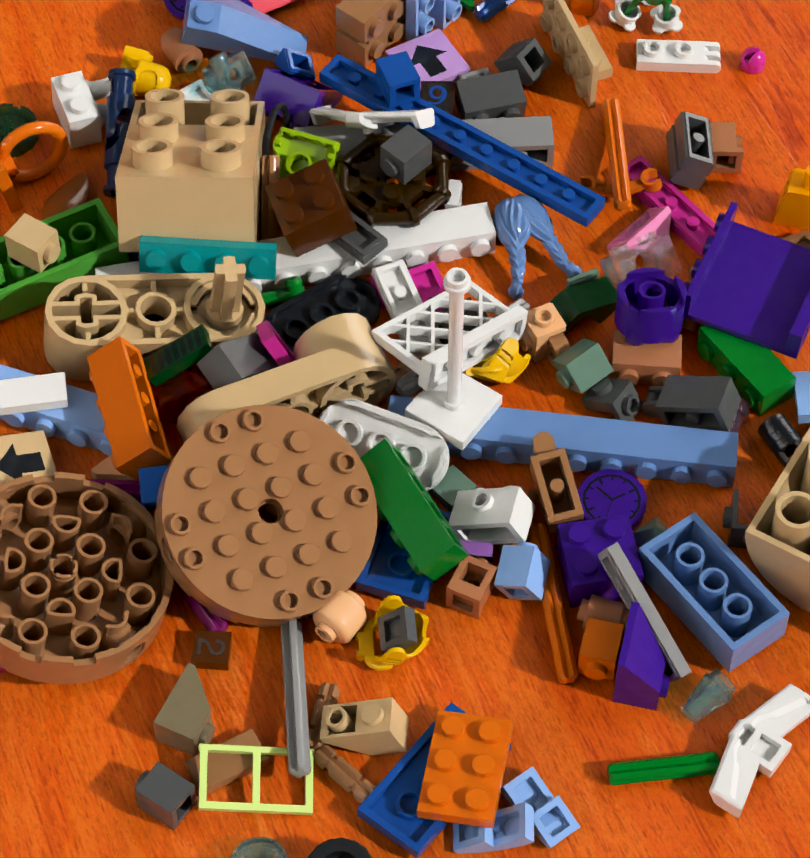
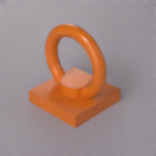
[0,121,69,213]

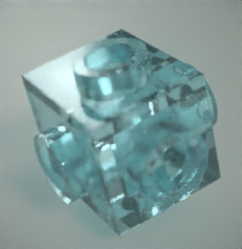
[201,50,257,94]

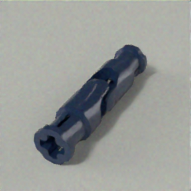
[103,68,136,199]

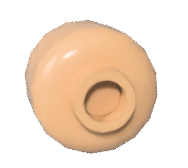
[312,590,367,644]

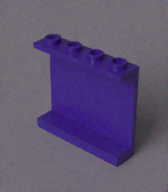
[683,202,810,359]

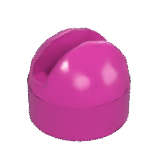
[740,46,766,74]

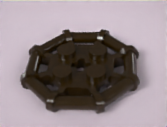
[335,133,451,228]

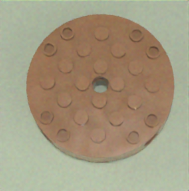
[155,405,377,627]
[0,472,174,684]

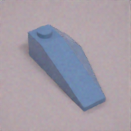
[181,0,308,61]

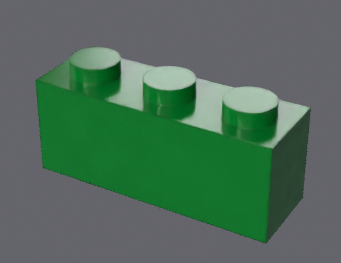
[696,325,796,416]

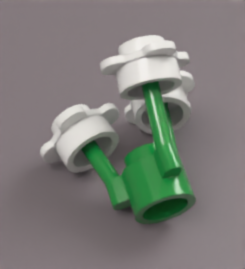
[608,0,683,34]

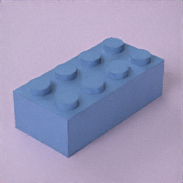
[638,512,790,673]

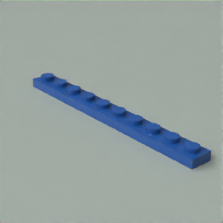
[319,53,606,227]

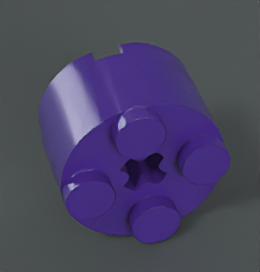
[614,268,687,346]

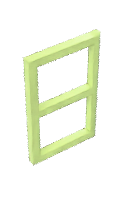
[198,743,315,815]

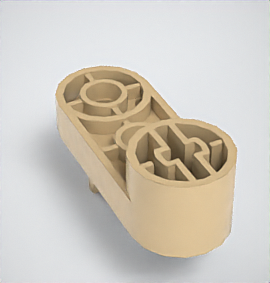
[43,256,265,382]
[176,313,397,442]

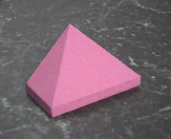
[607,206,671,257]

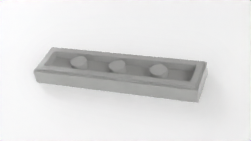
[598,542,692,682]

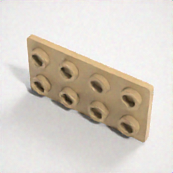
[540,0,613,107]

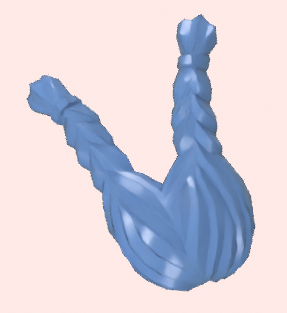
[492,194,583,300]

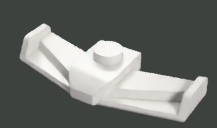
[309,105,435,134]
[709,683,810,818]

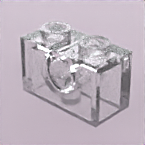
[599,231,683,289]

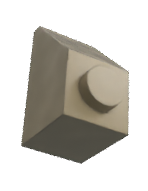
[153,662,215,756]

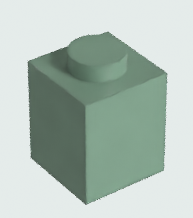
[552,338,614,394]

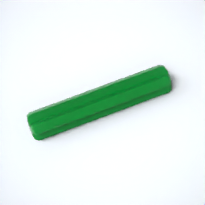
[607,752,720,785]

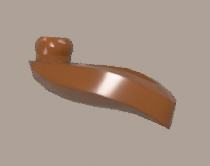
[42,173,89,220]

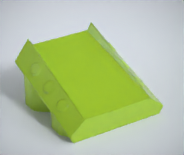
[272,127,341,179]

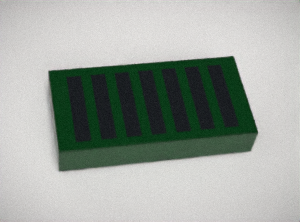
[144,324,213,387]

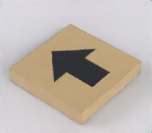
[0,430,57,485]

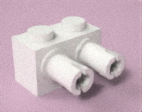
[51,71,111,149]

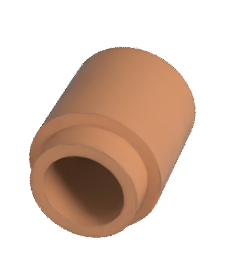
[160,28,203,73]
[577,594,629,638]

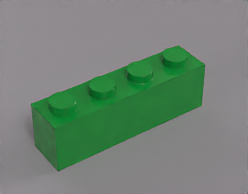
[360,438,469,581]

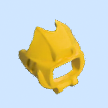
[462,338,531,385]
[355,595,430,671]

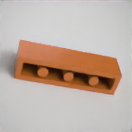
[87,336,171,481]

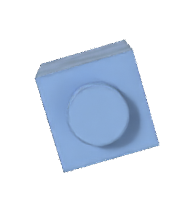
[494,542,551,601]

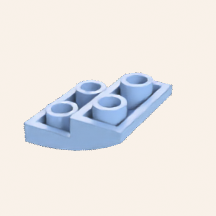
[406,0,462,41]

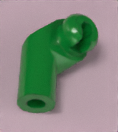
[261,276,305,309]

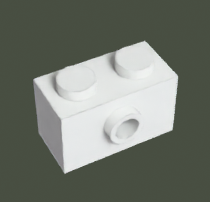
[448,485,536,544]

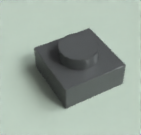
[378,605,418,653]

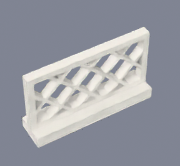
[371,281,528,392]

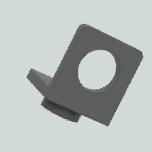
[722,489,749,549]

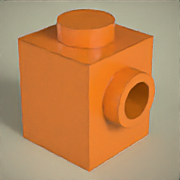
[577,617,624,681]

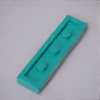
[139,235,277,280]

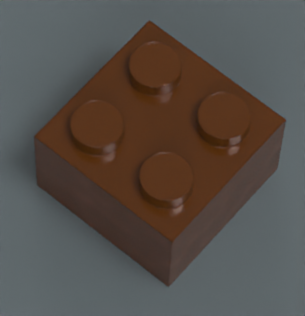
[265,158,357,257]

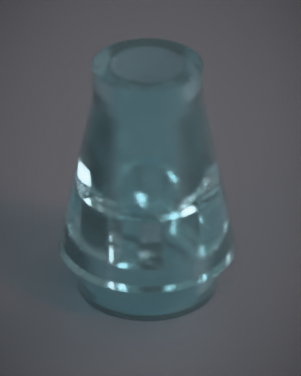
[680,669,736,724]

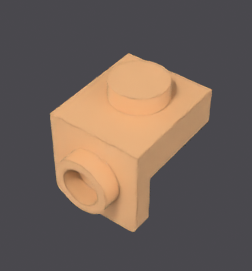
[518,303,566,362]

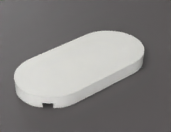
[318,399,450,491]

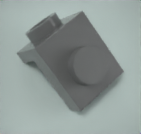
[581,377,643,421]

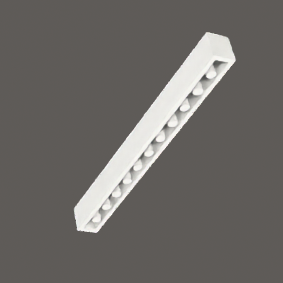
[95,202,496,293]

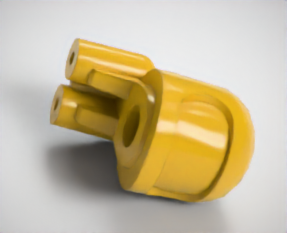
[120,45,171,96]

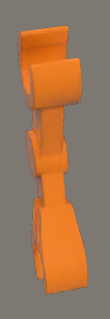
[580,168,662,198]

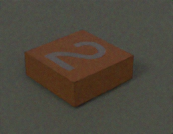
[191,630,232,670]

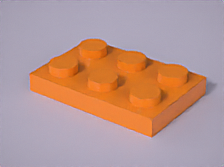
[417,710,513,829]

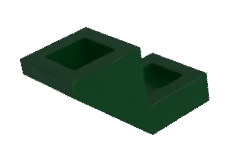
[549,276,617,335]

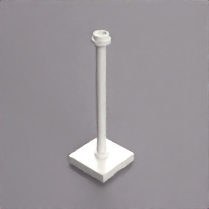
[405,267,503,451]

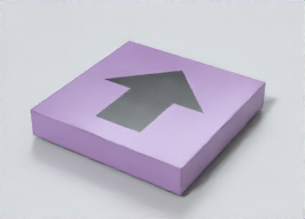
[385,28,471,97]

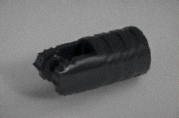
[758,413,802,468]

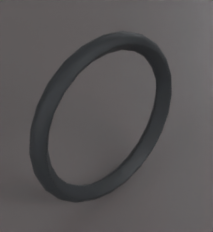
[262,102,290,156]

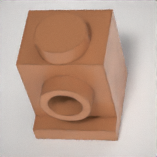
[710,122,744,173]
[446,556,498,619]

